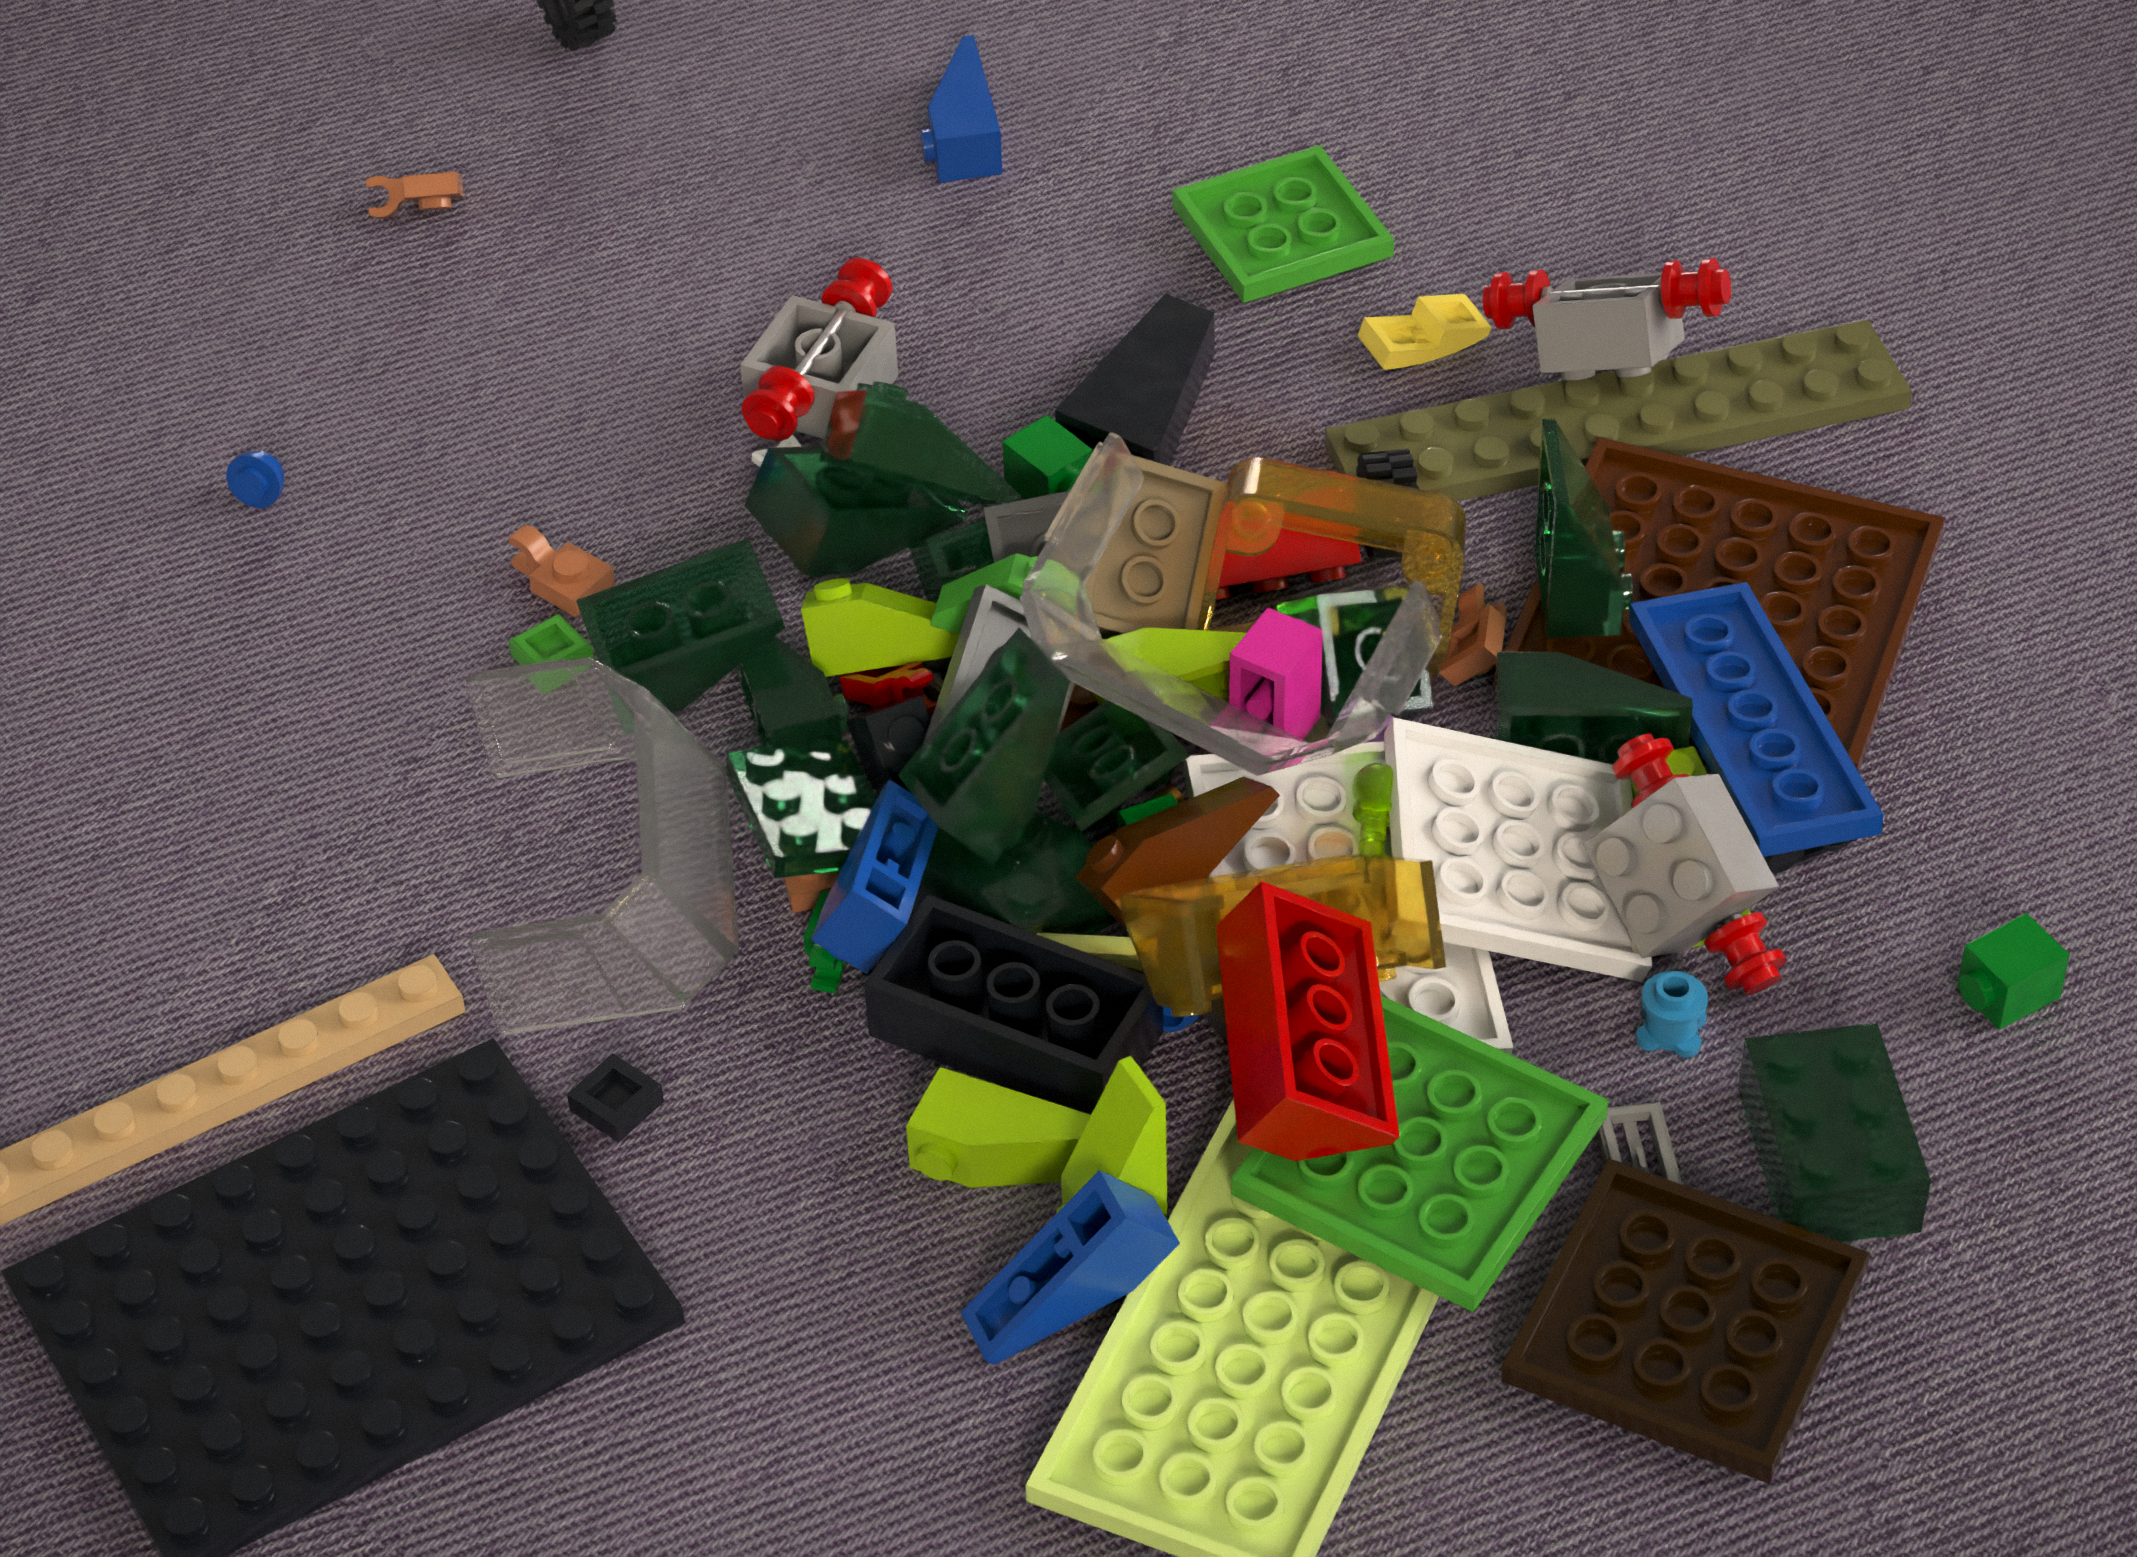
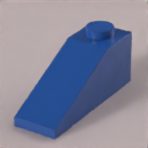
[920,34,1003,183]
[811,779,943,974]
[960,1170,1180,1365]

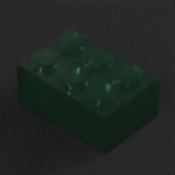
[1738,1023,1931,1242]

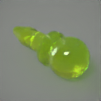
[1352,763,1393,873]

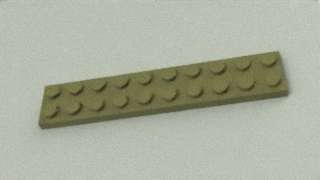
[1325,319,1912,521]

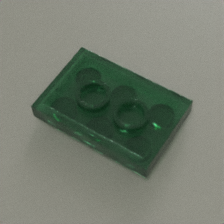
[726,739,877,878]

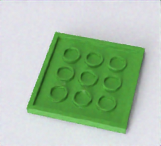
[1230,995,1609,1313]

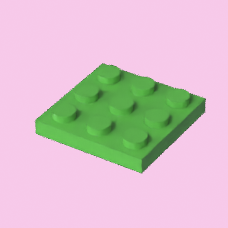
[1172,145,1394,303]

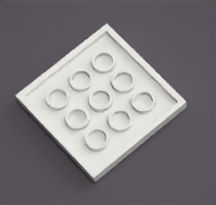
[1384,717,1652,982]

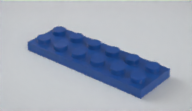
[1629,582,1884,857]

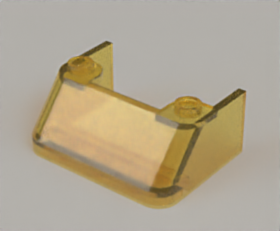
[1197,457,1467,679]
[1120,854,1446,1017]

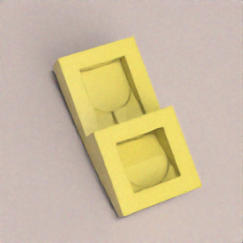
[1357,294,1492,370]

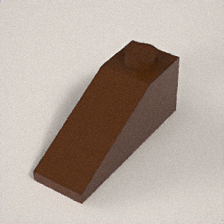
[1075,776,1280,940]

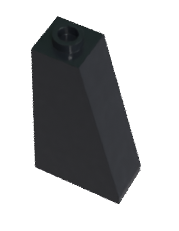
[1055,294,1214,472]

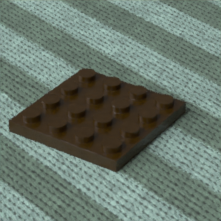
[1501,1158,1870,1484]

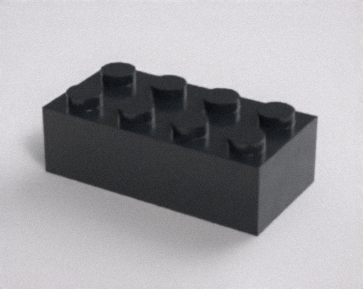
[864,894,1164,1115]

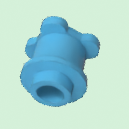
[1635,971,1708,1058]

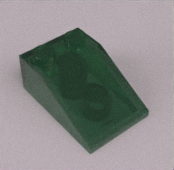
[819,381,1021,507]
[1533,418,1633,638]
[744,444,968,577]
[576,538,785,731]
[898,628,1071,865]
[1491,652,1693,765]
[1026,685,1189,834]
[921,794,1116,935]

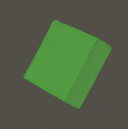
[508,614,594,688]

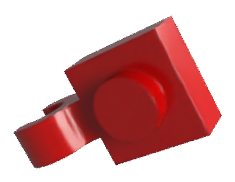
[839,662,937,715]

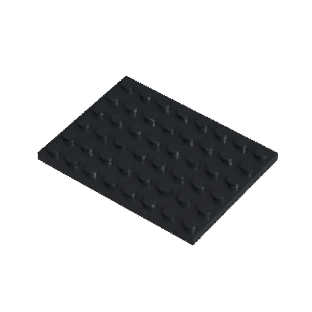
[1,1038,685,1557]

